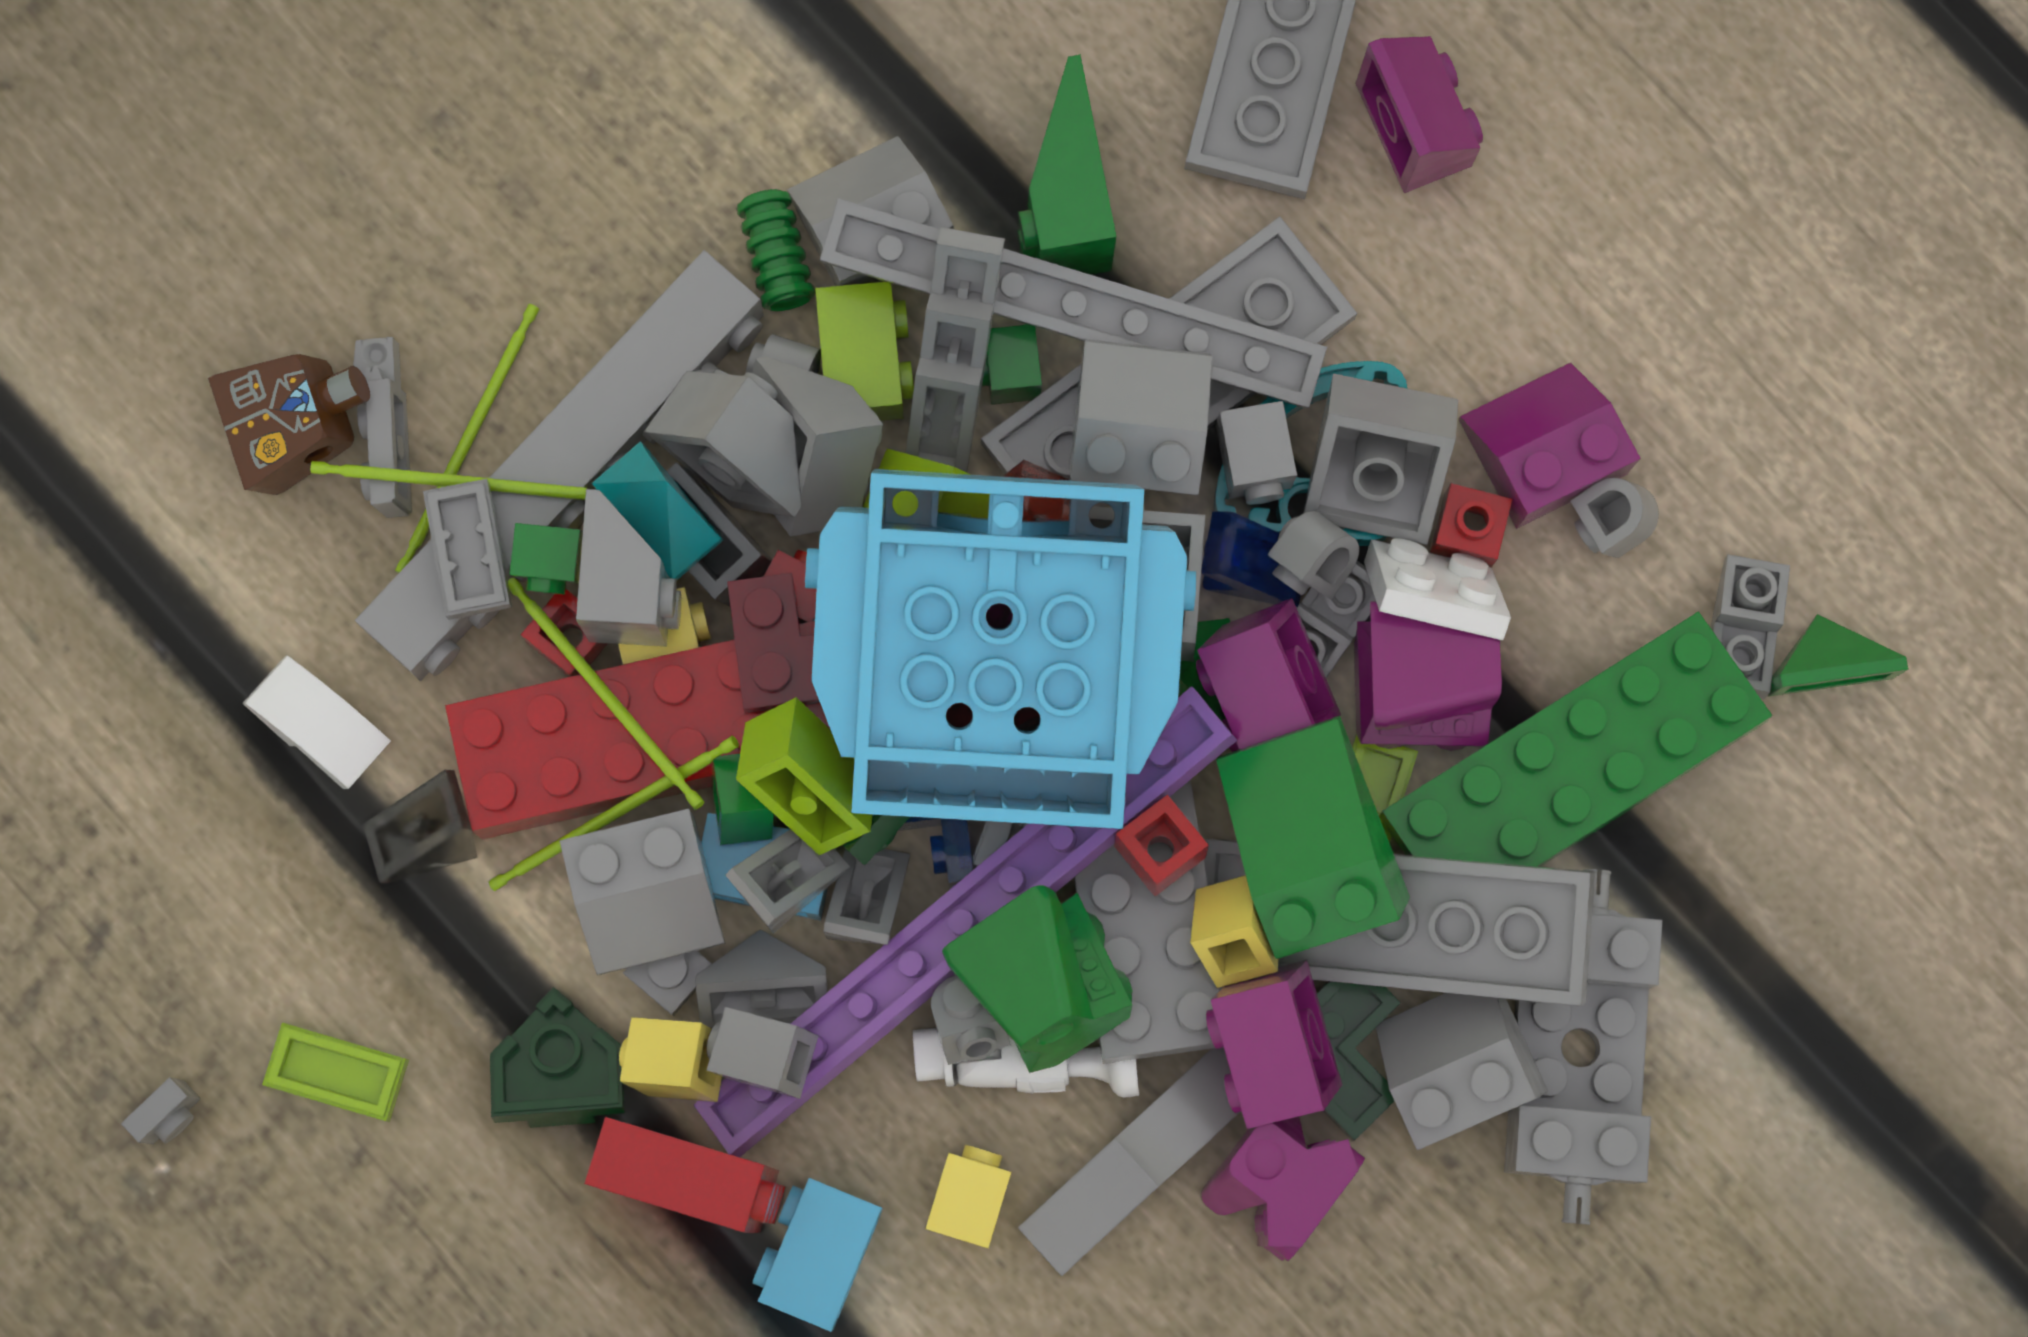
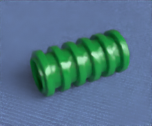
[736,189,816,312]

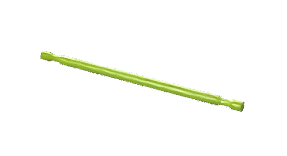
[395,303,540,573]
[310,461,587,500]
[508,577,705,810]
[488,736,739,891]

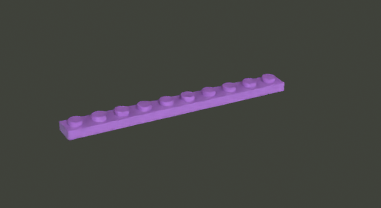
[694,686,1237,1157]

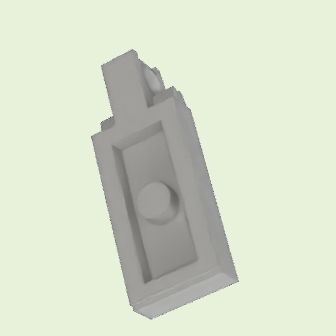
[353,337,412,518]

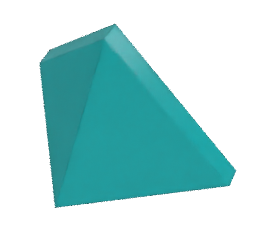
[591,442,723,581]

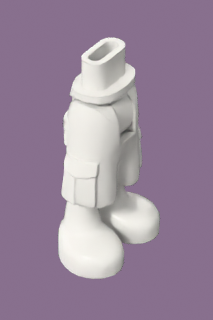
[913,1028,1139,1098]

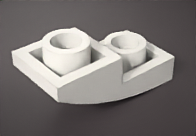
[242,656,391,789]

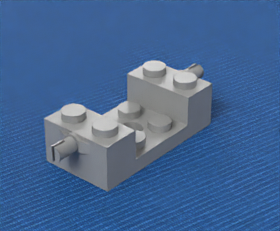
[1504,869,1662,1225]

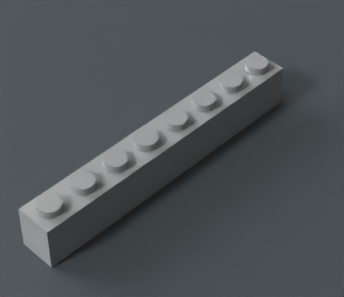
[355,250,764,681]

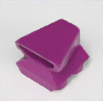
[1354,601,1502,751]
[1201,1117,1365,1261]

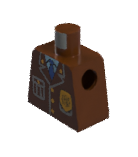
[208,354,370,495]

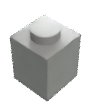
[1215,401,1297,505]
[707,1007,818,1099]

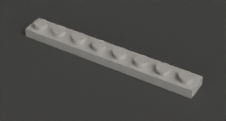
[819,198,1327,408]

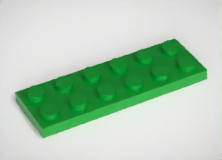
[1379,611,1773,867]

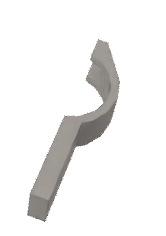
[1017,1048,1240,1276]

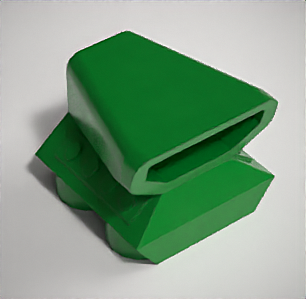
[942,885,1133,1073]

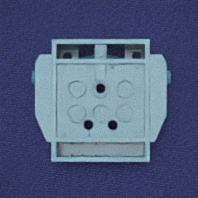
[805,469,1196,829]

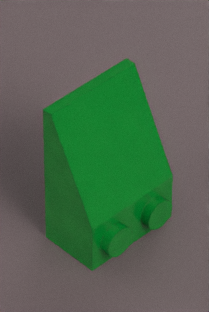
[1017,54,1117,275]
[1216,716,1410,959]

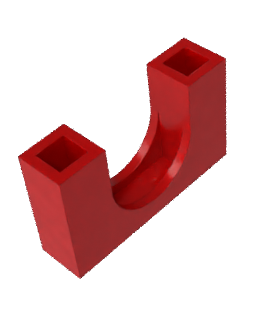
[584,1117,786,1233]

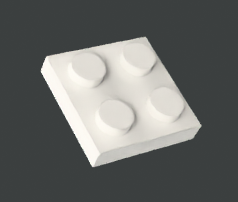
[1364,538,1511,640]

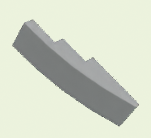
[906,227,1005,472]

